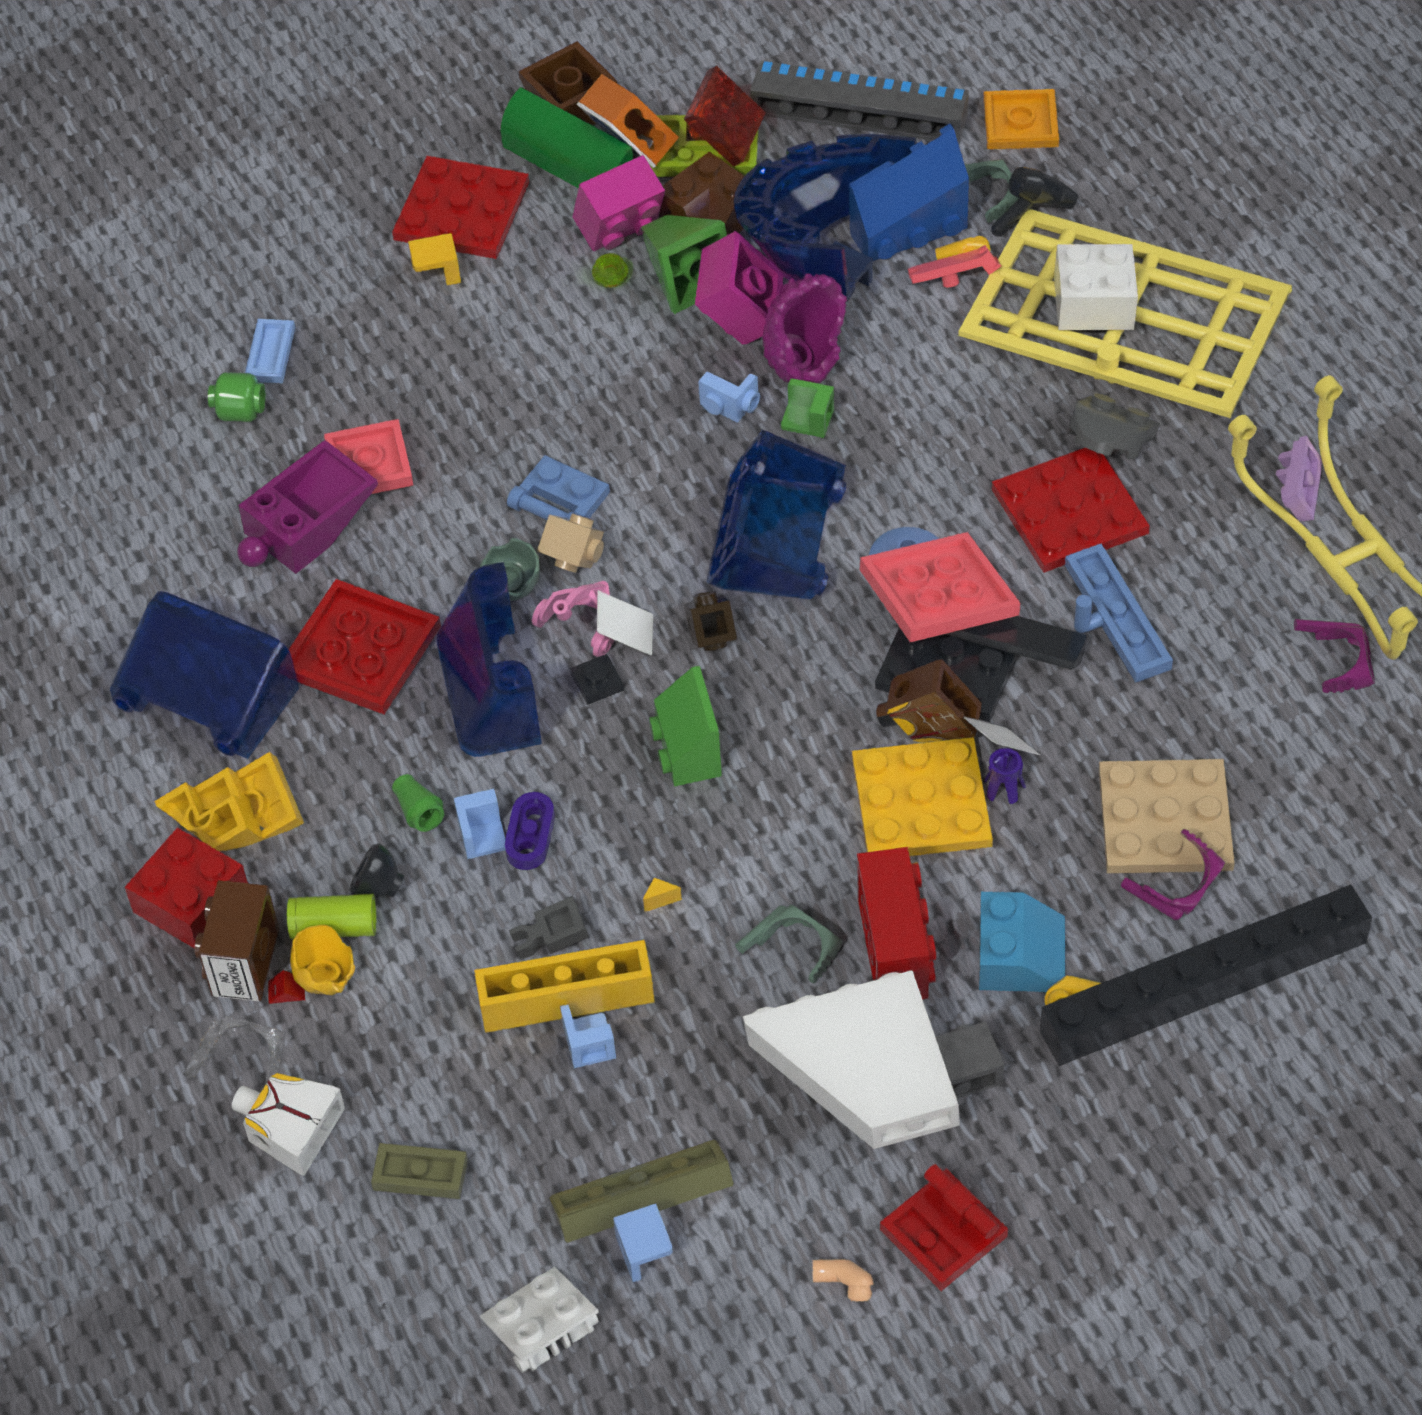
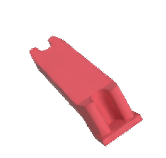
[908,245,1002,288]

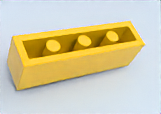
[474,940,654,1033]

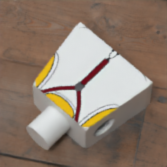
[232,1073,345,1176]

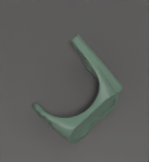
[965,159,1019,223]
[735,905,843,984]

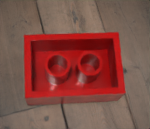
[857,847,936,1000]

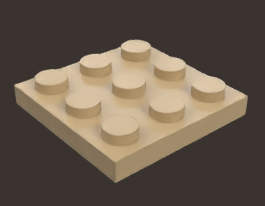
[1099,759,1234,873]

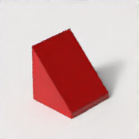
[268,970,305,1004]

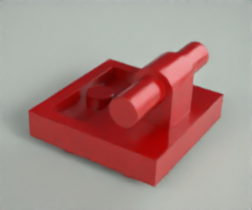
[880,1164,1008,1291]

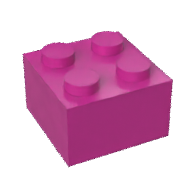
[572,155,665,251]
[695,231,784,344]

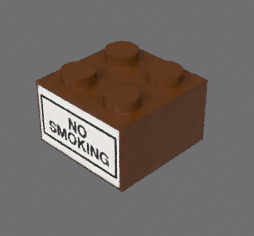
[195,880,280,1001]

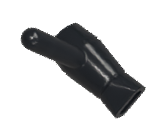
[991,167,1078,237]

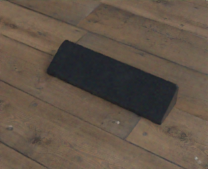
[946,616,1087,670]

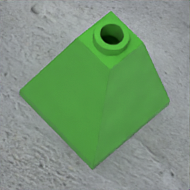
[641,215,727,314]

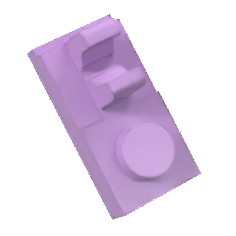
[1276,436,1322,521]

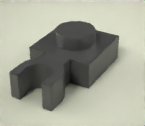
[509,896,589,959]

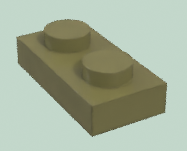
[371,1143,468,1199]

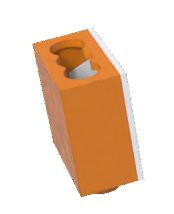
[576,74,679,168]

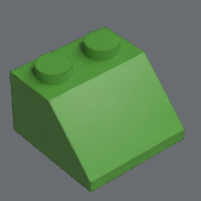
[649,666,722,787]

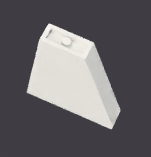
[743,970,960,1149]

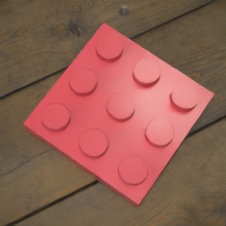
[859,532,1021,642]

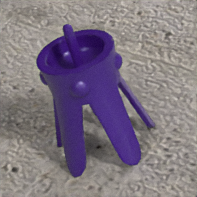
[984,748,1026,804]

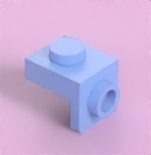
[698,372,760,423]

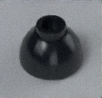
[349,843,404,898]

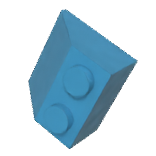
[979,891,1065,992]

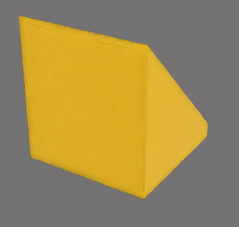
[643,878,682,912]

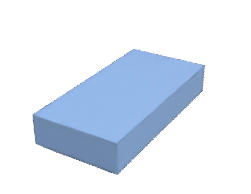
[245,319,295,383]

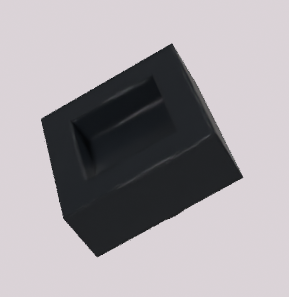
[570,654,624,705]

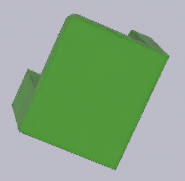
[781,379,834,438]

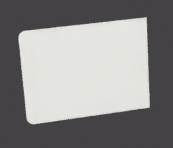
[597,590,653,655]
[963,717,1040,755]

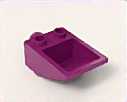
[237,440,378,574]

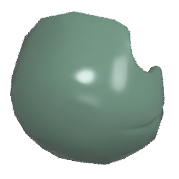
[480,538,540,601]

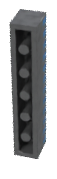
[750,61,969,144]

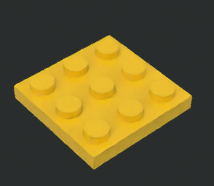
[852,737,993,856]

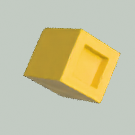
[408,233,461,285]

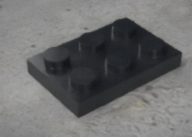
[875,627,1016,722]

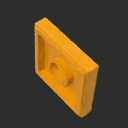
[983,89,1059,149]

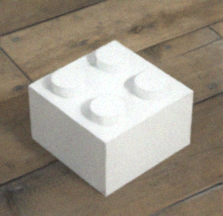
[1054,244,1138,330]

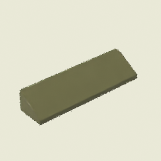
[549,1139,734,1243]

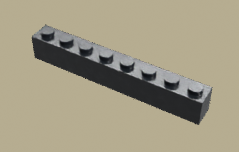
[1040,884,1372,1066]

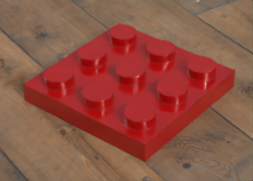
[392,156,529,259]
[992,448,1150,573]
[277,579,441,715]

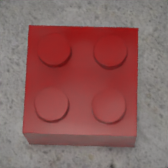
[125,827,248,949]

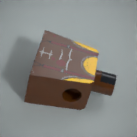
[876,659,982,742]

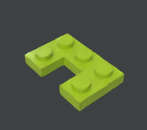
[650,115,759,177]

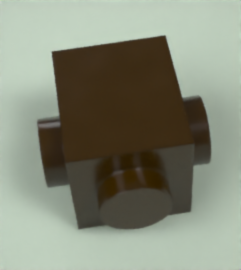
[684,591,737,651]

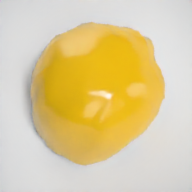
[290,925,356,995]

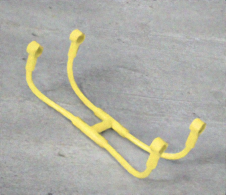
[1228,375,1422,660]

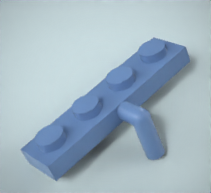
[1065,544,1173,683]

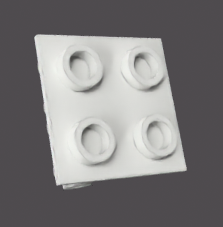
[480,1267,599,1373]

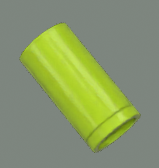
[287,894,377,940]

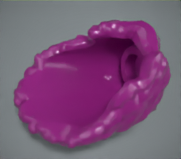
[762,273,847,384]

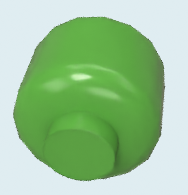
[208,372,266,422]

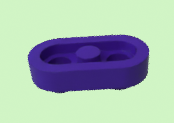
[505,792,555,870]

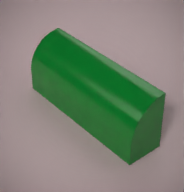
[501,87,633,188]

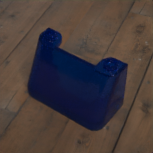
[706,429,847,600]
[436,562,542,757]
[110,591,299,759]

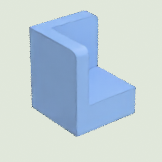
[454,789,505,859]
[560,1004,616,1068]
[613,1203,673,1282]

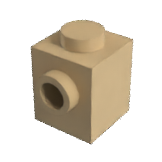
[537,513,604,573]

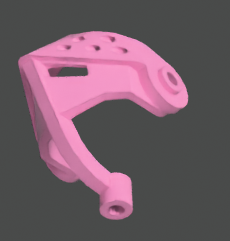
[532,581,615,657]

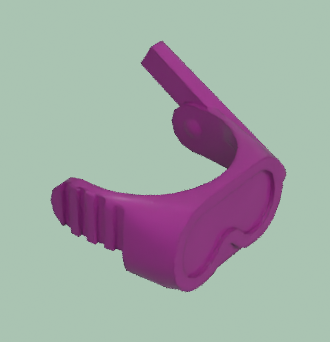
[1294,619,1375,693]
[1121,828,1225,920]

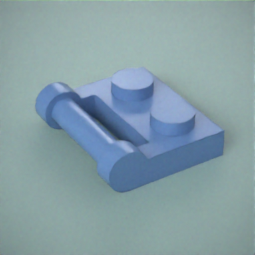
[507,455,610,520]

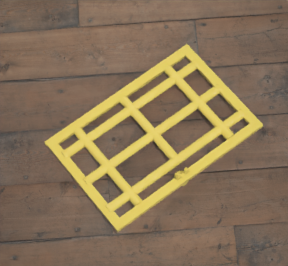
[958,209,1292,418]

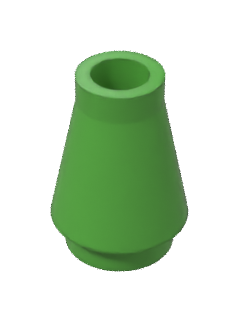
[392,774,444,832]

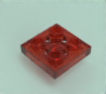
[684,65,766,167]

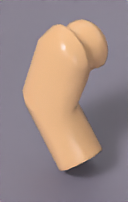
[813,1259,874,1301]

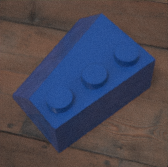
[849,123,969,261]

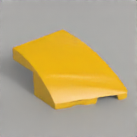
[154,752,304,851]

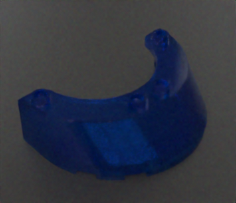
[734,134,917,302]

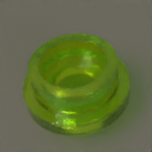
[592,253,629,288]

